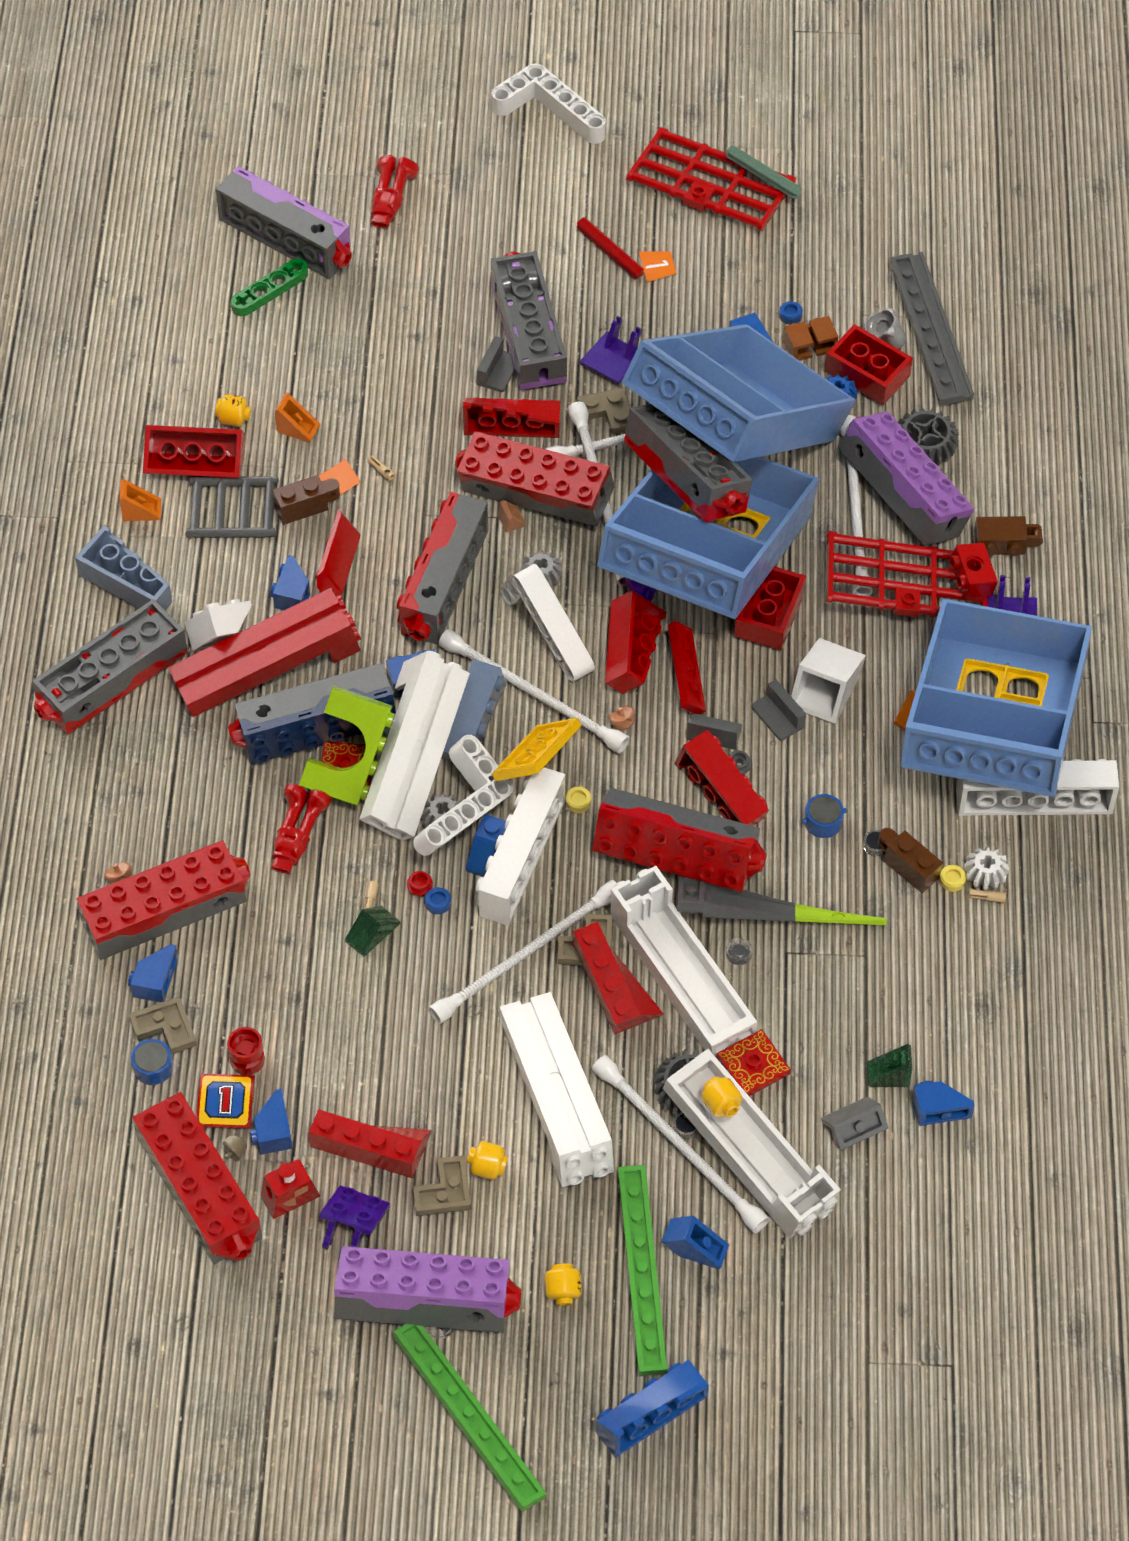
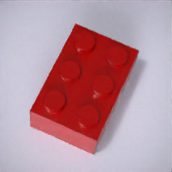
[825,324,913,405]
[734,566,806,650]

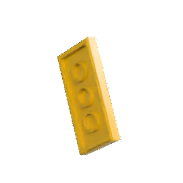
[492,718,582,781]

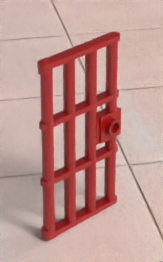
[626,127,796,231]
[826,531,988,618]

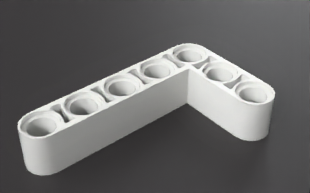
[492,64,606,144]
[500,564,595,682]
[413,735,513,856]

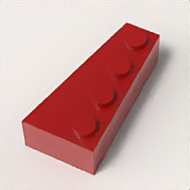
[674,729,769,826]

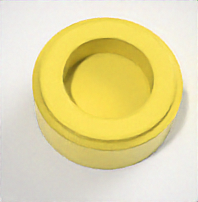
[566,787,591,813]
[939,865,966,892]

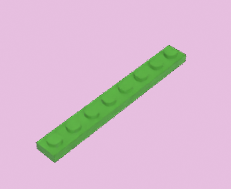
[618,1165,667,1376]
[392,1324,547,1512]

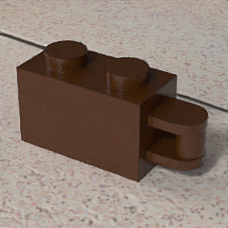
[272,475,340,525]
[974,516,1043,556]
[878,828,943,894]

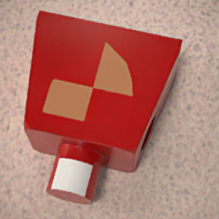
[261,1159,320,1219]

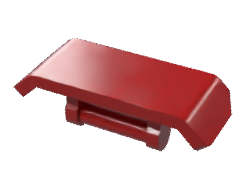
[315,509,361,596]

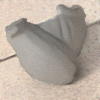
[864,308,906,349]

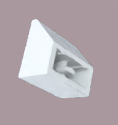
[185,599,252,651]

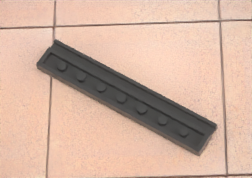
[889,251,974,405]

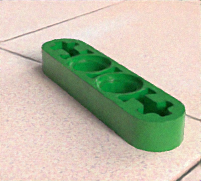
[231,258,308,316]

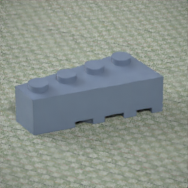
[441,659,506,762]

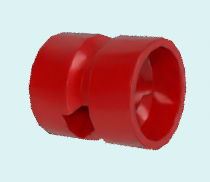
[227,1027,265,1075]

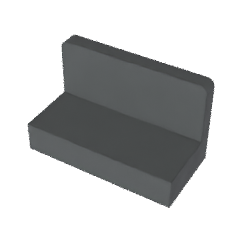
[477,336,515,392]
[751,679,806,741]
[687,713,742,750]
[821,1097,888,1150]

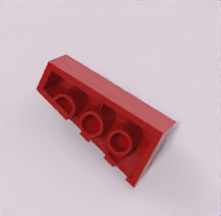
[463,397,561,438]
[605,590,667,694]
[573,921,664,1035]
[308,1109,431,1179]

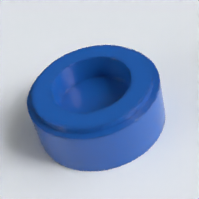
[779,301,803,325]
[425,887,451,914]

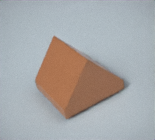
[497,500,526,532]

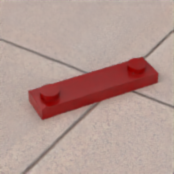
[668,621,706,715]

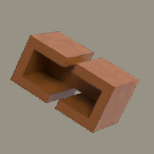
[783,316,839,361]

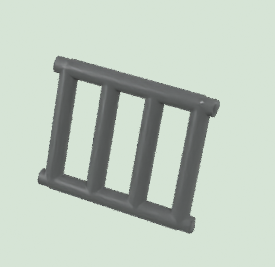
[185,476,279,537]

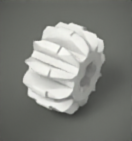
[964,846,1009,891]

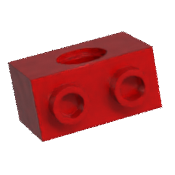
[949,543,998,599]

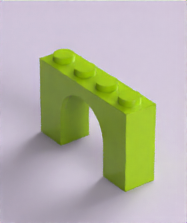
[299,685,395,806]

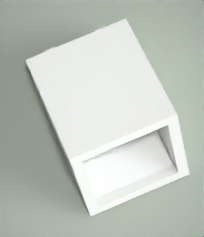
[791,638,866,724]

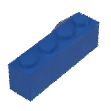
[595,1359,709,1458]

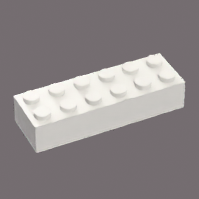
[956,759,1119,816]
[476,767,565,926]

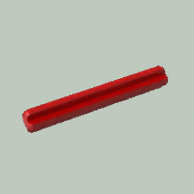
[577,217,644,279]

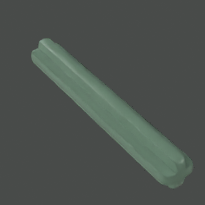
[726,145,802,199]

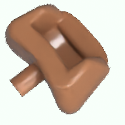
[609,706,635,731]
[104,862,132,884]

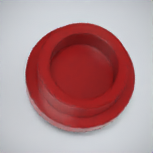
[407,871,433,896]

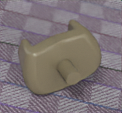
[223,1135,247,1162]

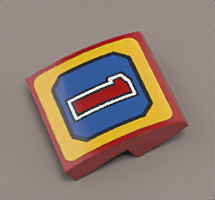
[197,1073,255,1129]

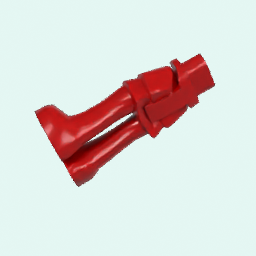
[371,155,419,228]
[271,784,332,874]

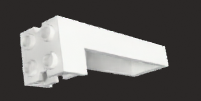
[359,651,470,841]
[610,866,757,1056]
[500,992,614,1187]
[663,1049,841,1239]

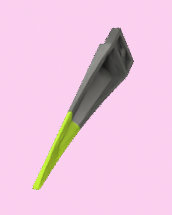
[677,875,887,925]

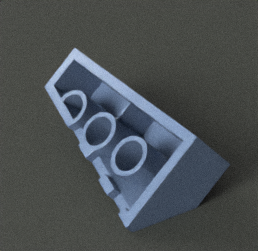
[75,524,173,610]

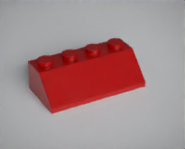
[143,425,246,478]

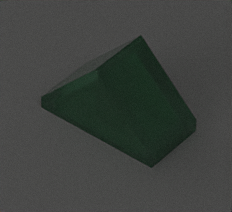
[345,906,401,957]
[866,1044,913,1087]

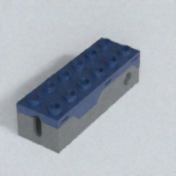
[228,663,396,765]

